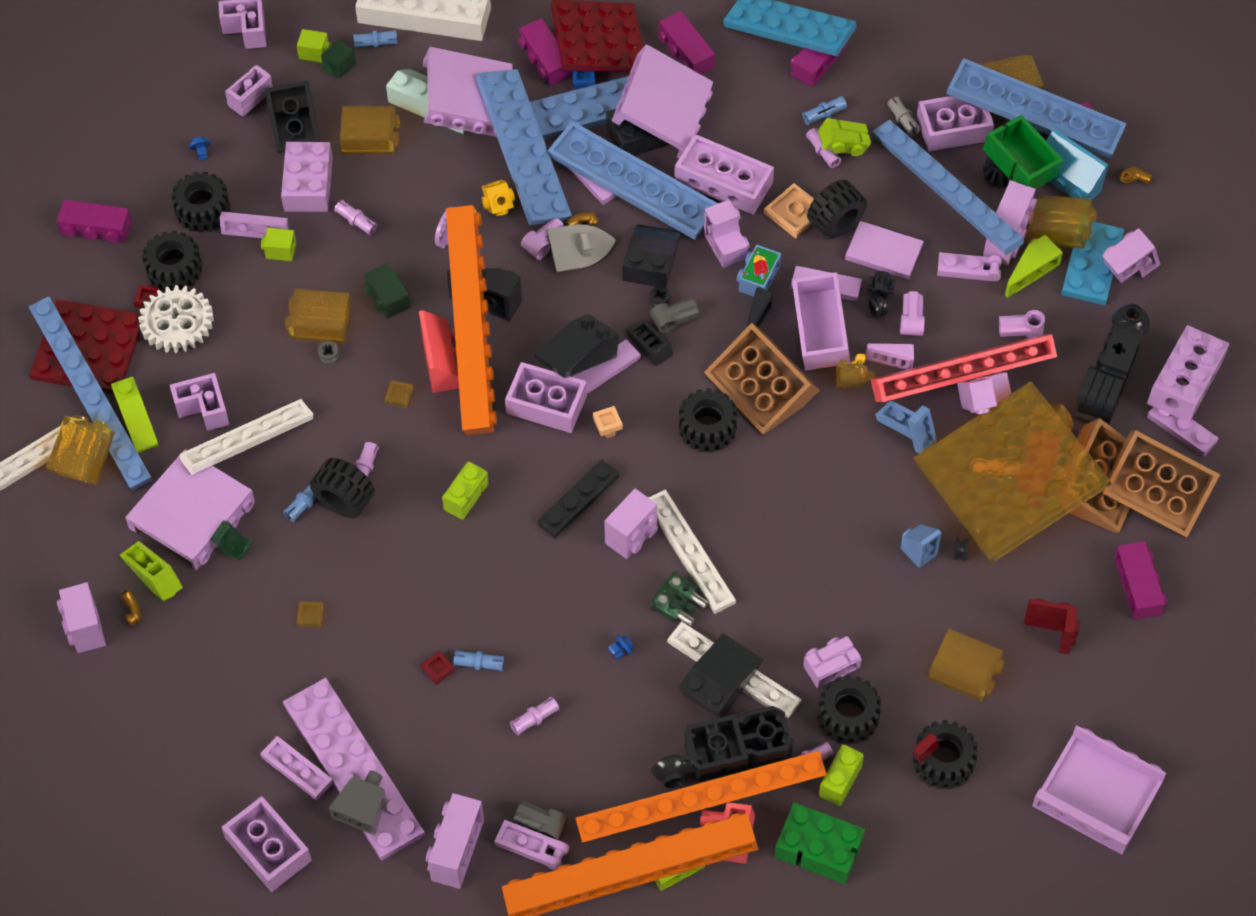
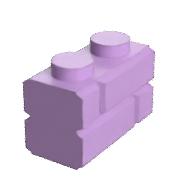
[225,65,273,116]
[803,636,862,688]

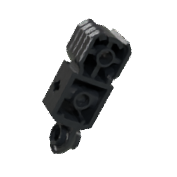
[1073,304,1150,425]
[651,706,793,788]

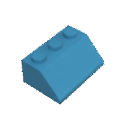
[1046,129,1108,207]

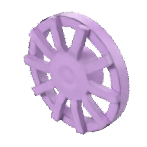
[435,207,453,249]

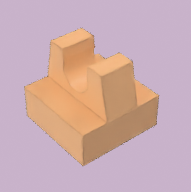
[593,406,623,438]

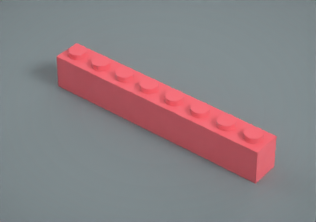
[870,334,1057,402]

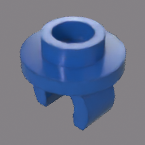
[189,136,211,160]
[608,634,634,659]

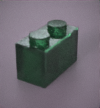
[363,262,411,319]

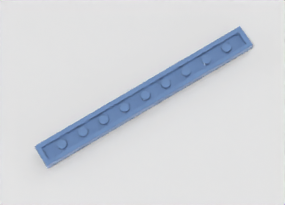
[872,119,1024,255]
[29,296,153,491]

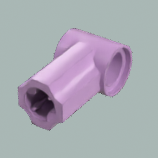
[521,218,564,260]
[900,291,925,336]
[999,310,1045,338]

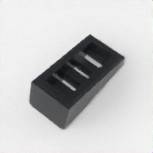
[748,287,773,328]
[627,319,673,366]

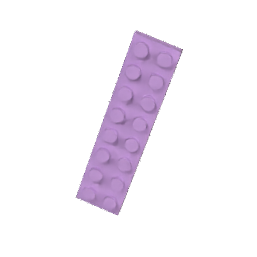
[283,678,425,861]

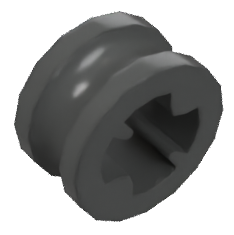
[318,341,339,365]

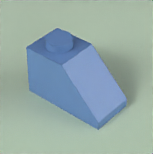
[900,524,941,568]

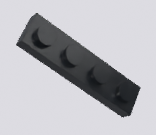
[538,459,619,538]

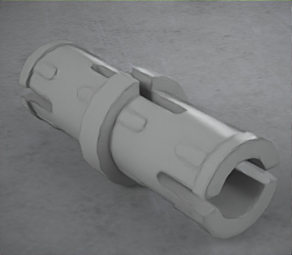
[887,97,921,137]

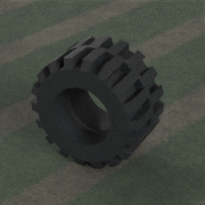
[171,172,231,232]
[807,179,867,239]
[142,231,203,292]
[679,388,737,453]
[310,458,375,518]
[818,675,882,744]
[913,720,978,790]

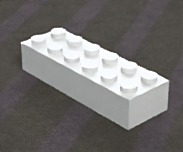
[355,0,491,41]

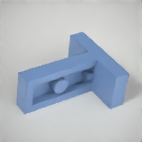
[875,400,937,455]

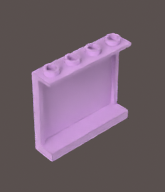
[612,44,713,158]
[423,47,513,138]
[125,449,255,570]
[1032,725,1166,855]

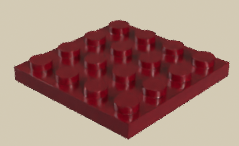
[550,0,643,73]
[29,299,143,394]

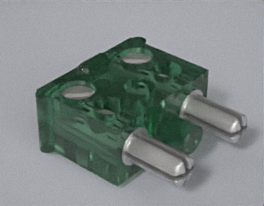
[650,571,708,626]

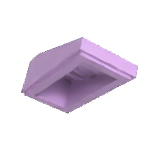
[866,344,914,370]

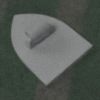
[547,224,616,273]

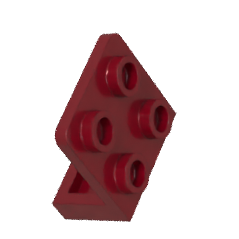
[1024,598,1081,655]

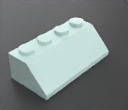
[386,69,465,134]

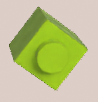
[297,29,331,63]
[261,228,296,261]

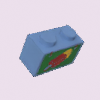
[736,244,781,297]

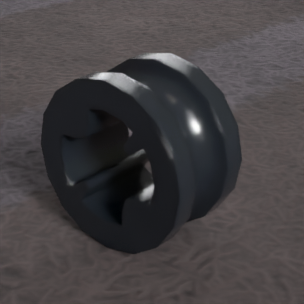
[650,286,670,307]
[868,296,888,319]
[954,538,969,561]

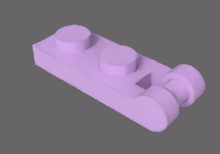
[937,252,1002,281]
[494,820,570,870]

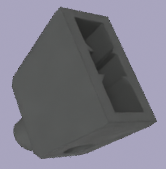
[329,770,386,835]

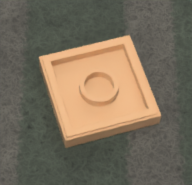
[763,183,814,239]

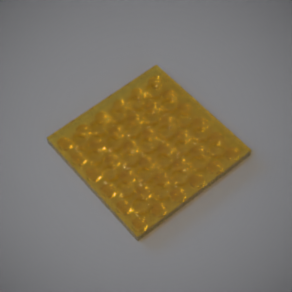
[914,381,1112,563]

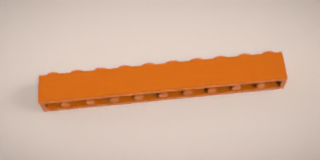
[446,205,497,436]
[575,750,827,843]
[502,813,759,916]

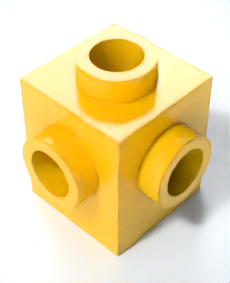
[481,180,515,216]

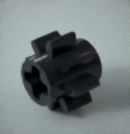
[867,271,896,299]

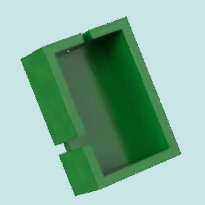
[983,114,1064,189]
[774,803,865,885]

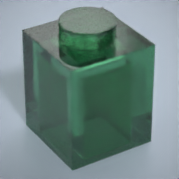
[321,40,356,79]

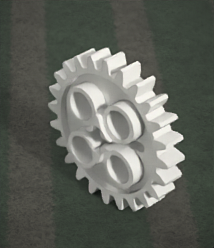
[138,285,214,353]

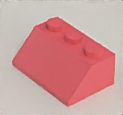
[419,310,459,393]

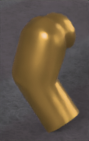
[1120,167,1153,185]
[564,211,599,226]
[119,589,142,626]

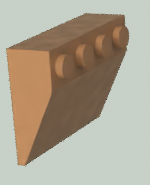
[704,323,820,435]
[1049,418,1130,533]
[1102,430,1220,538]

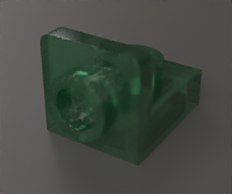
[210,520,253,560]

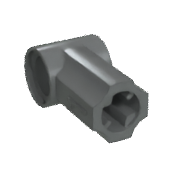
[650,298,699,334]
[514,801,568,840]

